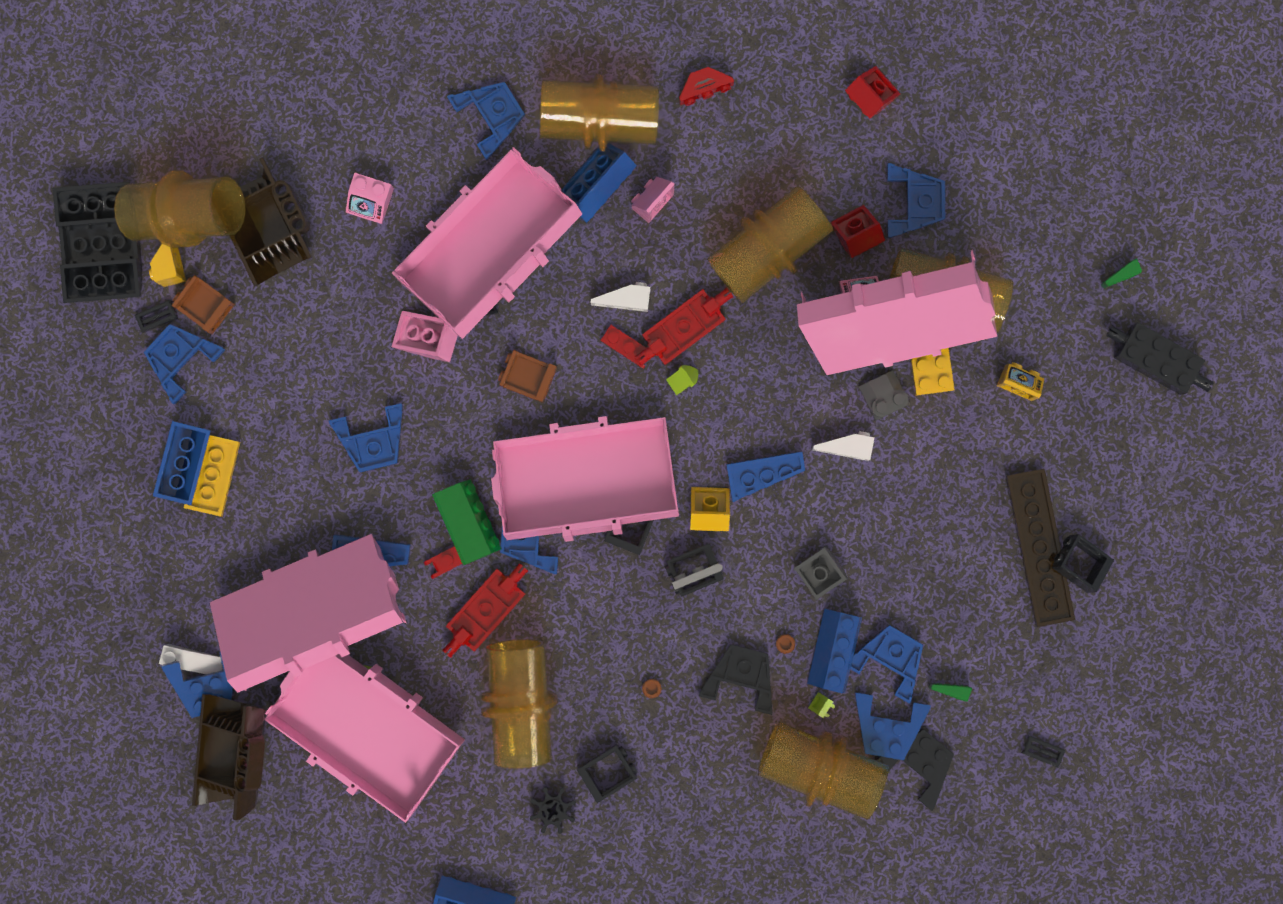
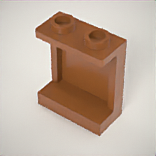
[172,275,235,335]
[498,350,557,403]

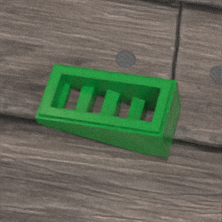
[1101,258,1142,288]
[928,683,972,702]

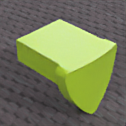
[666,365,698,395]

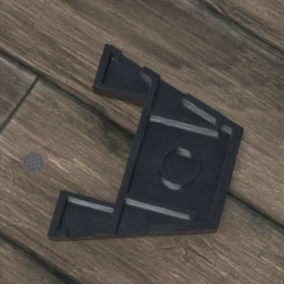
[699,644,773,715]
[873,729,954,811]

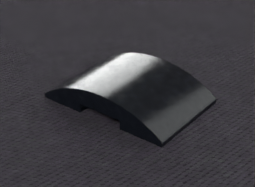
[52,182,142,303]

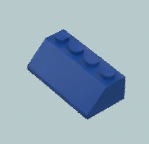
[561,140,637,223]
[153,421,211,505]
[807,609,862,693]
[433,876,516,904]

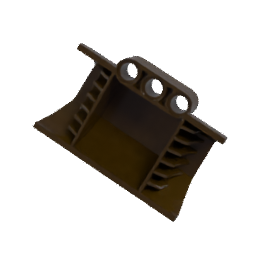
[206,157,313,286]
[192,694,266,820]

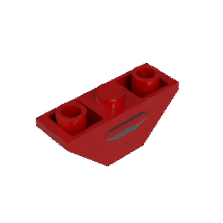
[679,67,734,106]

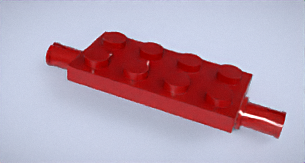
[635,287,733,366]
[442,563,528,658]

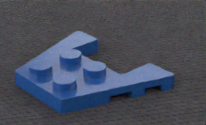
[447,82,525,160]
[887,163,945,238]
[144,324,225,404]
[329,403,403,473]
[500,526,558,574]
[851,624,923,704]
[161,651,233,718]
[855,693,931,760]

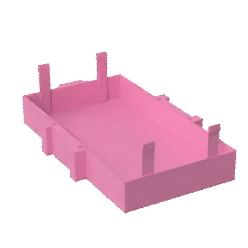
[392,147,582,339]
[797,250,997,375]
[491,416,679,542]
[210,534,407,693]
[265,654,465,823]

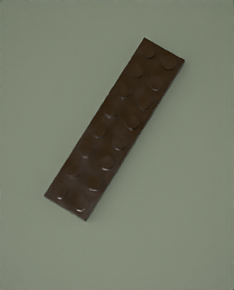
[1006,469,1075,627]

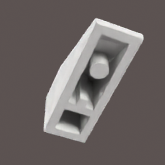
[591,282,650,312]
[812,431,874,461]
[159,644,222,674]

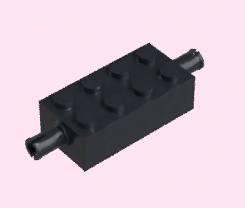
[1106,322,1214,395]

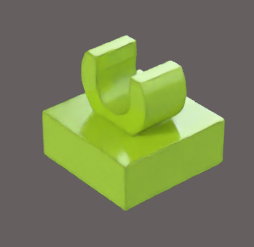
[808,692,835,718]

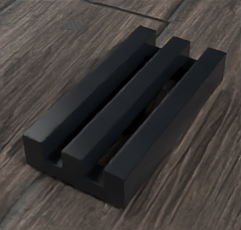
[135,300,178,333]
[1022,735,1066,768]

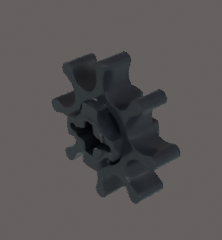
[530,786,576,834]

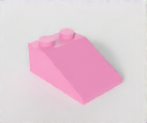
[631,177,675,223]
[391,311,458,362]

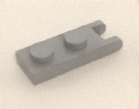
[672,564,722,589]

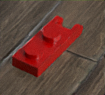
[600,325,646,369]
[423,546,462,579]

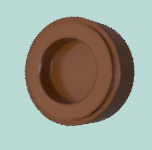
[776,634,795,654]
[642,679,661,698]

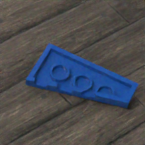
[726,451,805,502]
[332,534,411,566]

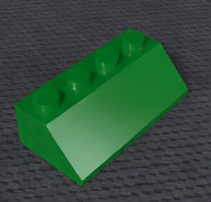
[432,479,501,566]

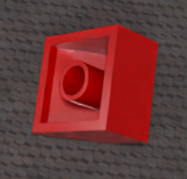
[845,66,900,119]
[830,205,885,258]

